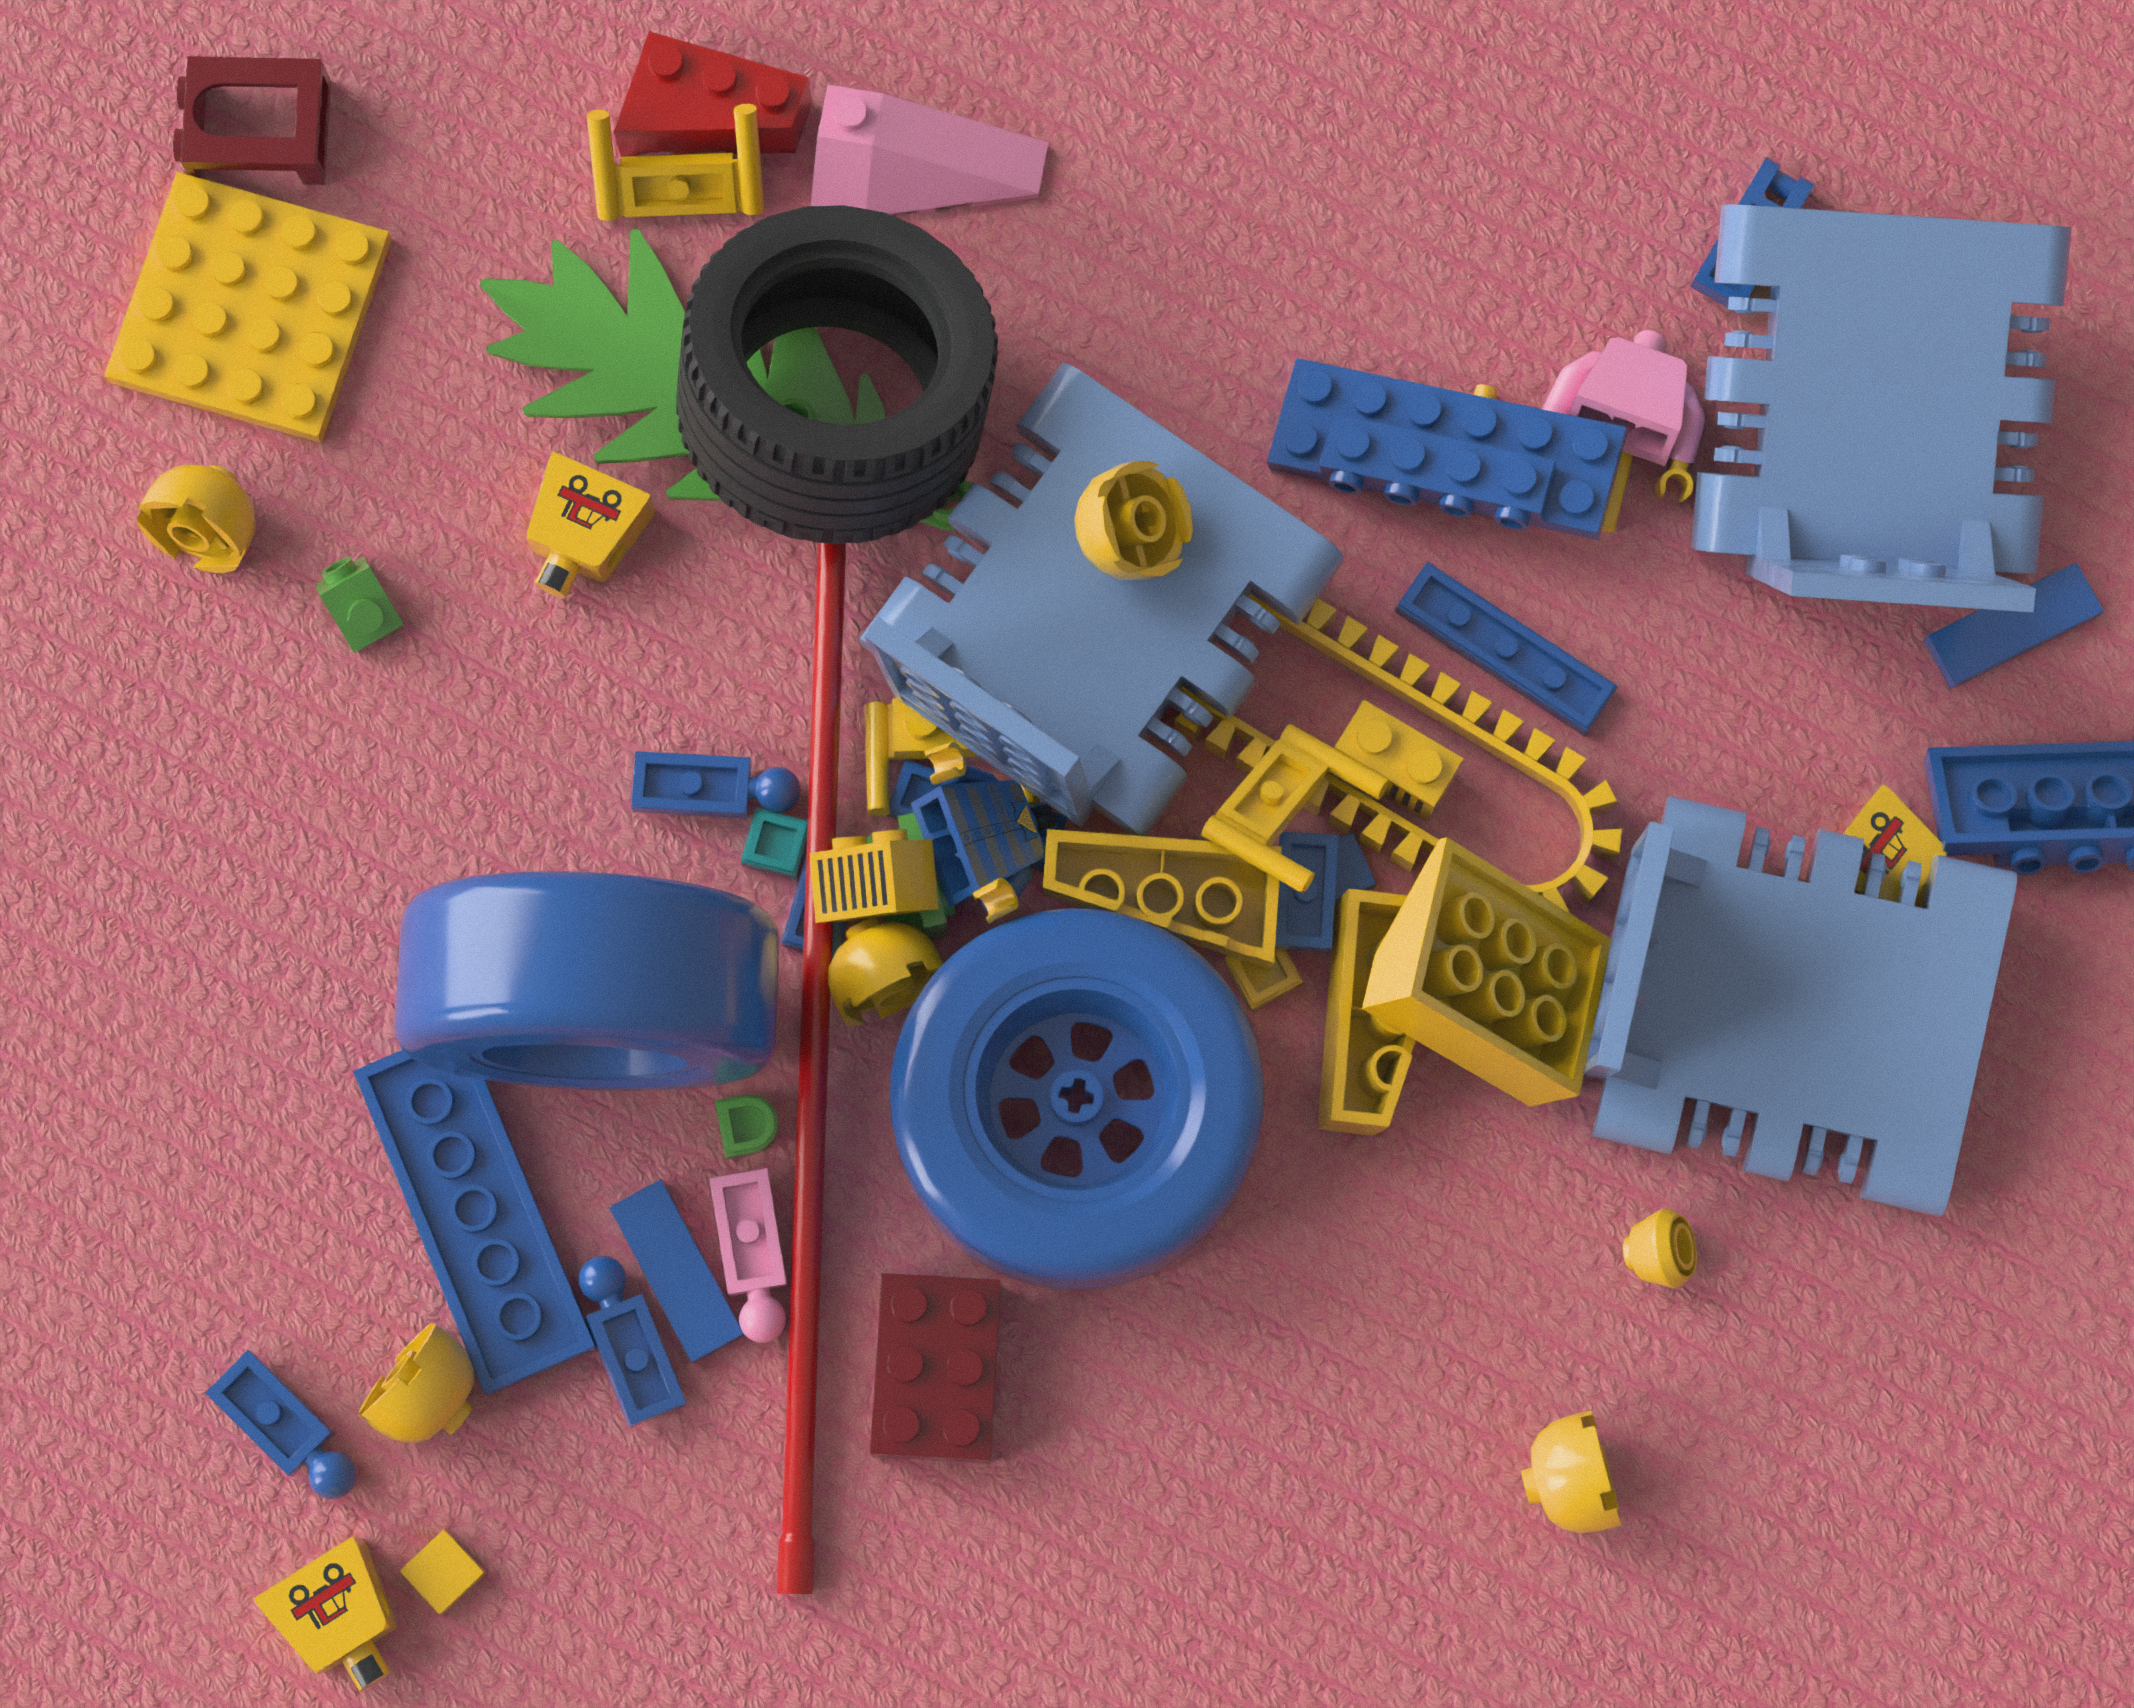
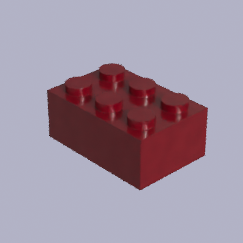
[870,1273,1001,1464]

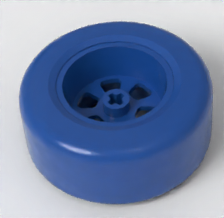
[394,871,780,1091]
[889,908,1264,1290]

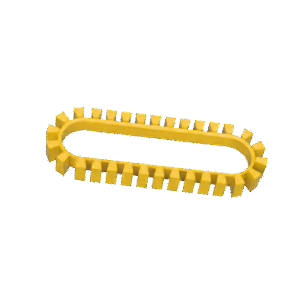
[1174,594,1622,913]

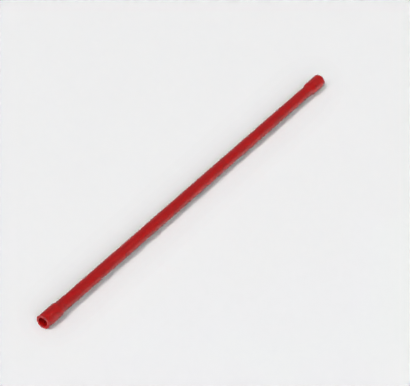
[777,543,846,1594]

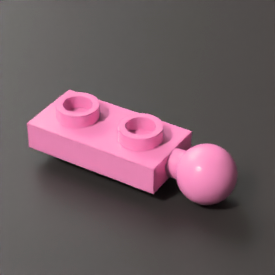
[709,1168,788,1343]

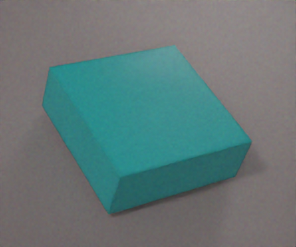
[740,807,808,880]

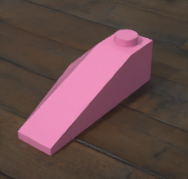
[811,84,1048,215]

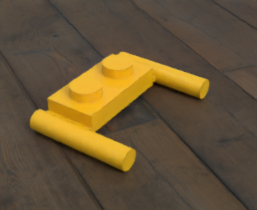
[587,104,764,221]
[864,698,1040,816]
[1201,724,1390,894]

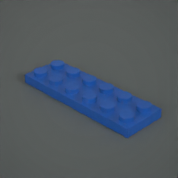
[353,1050,597,1396]

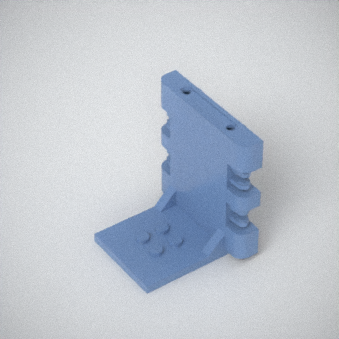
[1691,204,2072,613]
[859,362,1343,836]
[1584,795,2017,1217]

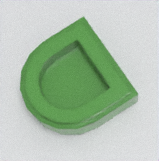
[715,1095,779,1160]

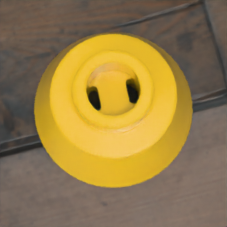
[1623,1208,1697,1289]

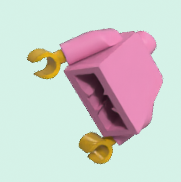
[1542,330,1705,503]

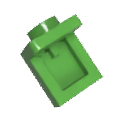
[315,557,404,653]

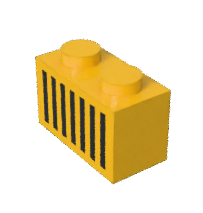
[1334,700,1464,821]
[809,829,939,923]

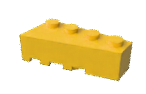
[1043,829,1282,970]
[1317,889,1416,1136]

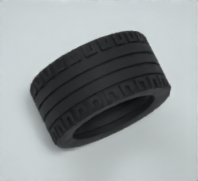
[676,205,999,544]

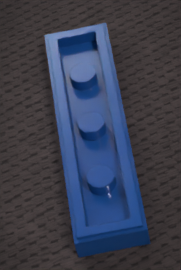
[1395,561,1618,736]

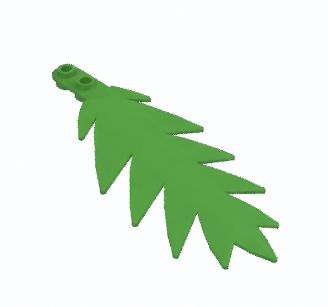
[480,228,972,531]

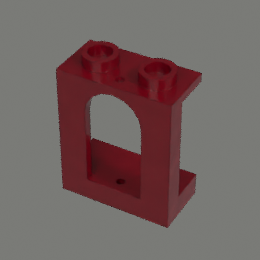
[173,56,331,185]

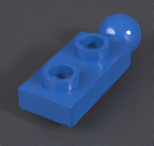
[631,751,801,818]
[579,1255,686,1429]
[205,1350,357,1499]

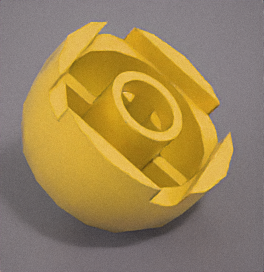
[1074,461,1193,580]
[136,464,256,574]
[828,918,944,1026]
[358,1323,474,1444]
[1521,1410,1623,1533]

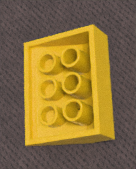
[1362,837,1611,1107]

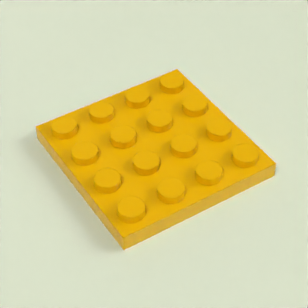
[104,172,392,443]

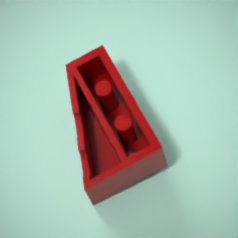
[614,31,812,157]

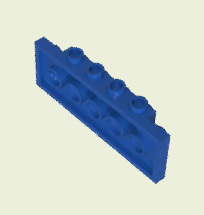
[1267,358,1627,540]
[1924,741,2134,876]

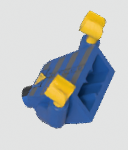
[911,742,1056,924]

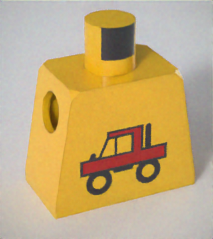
[526,451,656,599]
[1843,784,1948,908]
[253,1536,397,1692]

